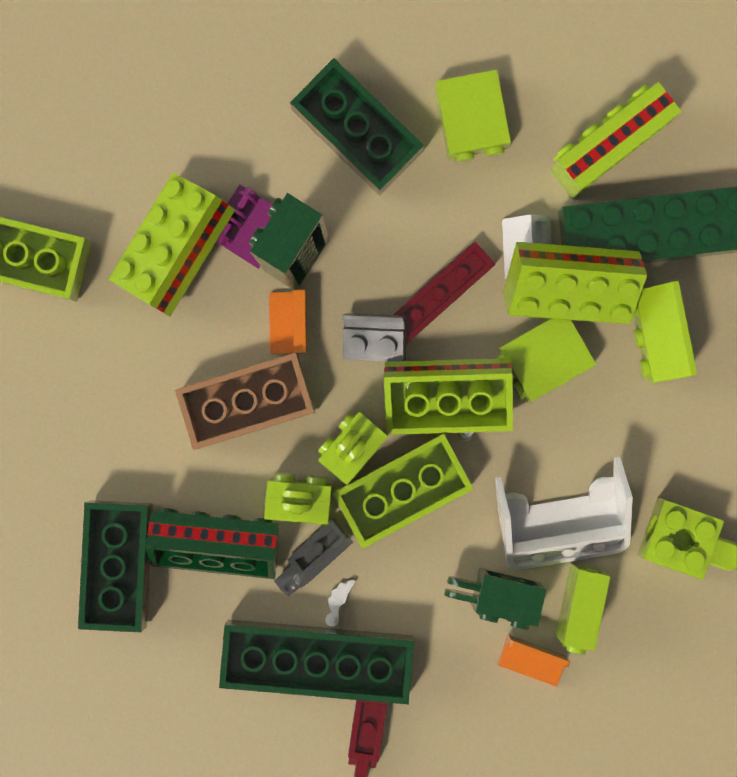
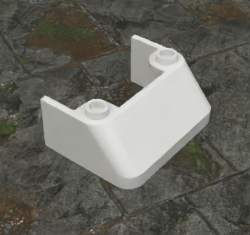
[495,457,633,570]

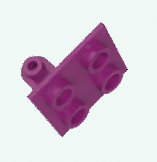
[216,184,272,269]

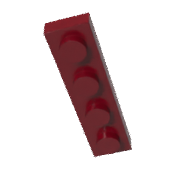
[393,241,496,345]

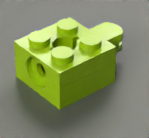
[318,412,389,485]
[264,473,333,525]
[637,498,737,580]

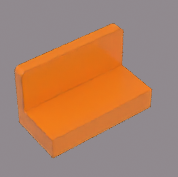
[269,290,307,354]
[497,635,570,687]

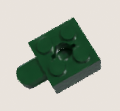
[444,568,547,630]

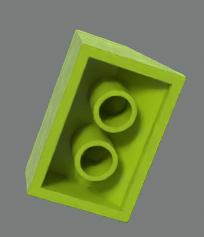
[633,281,698,383]

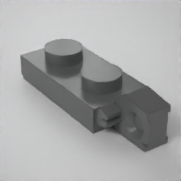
[274,519,353,596]

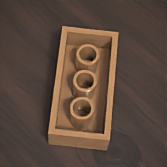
[175,352,316,450]

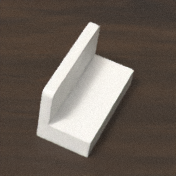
[502,215,552,279]

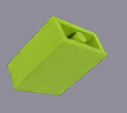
[434,69,511,163]
[497,319,597,402]
[555,563,610,655]

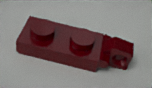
[348,700,387,777]

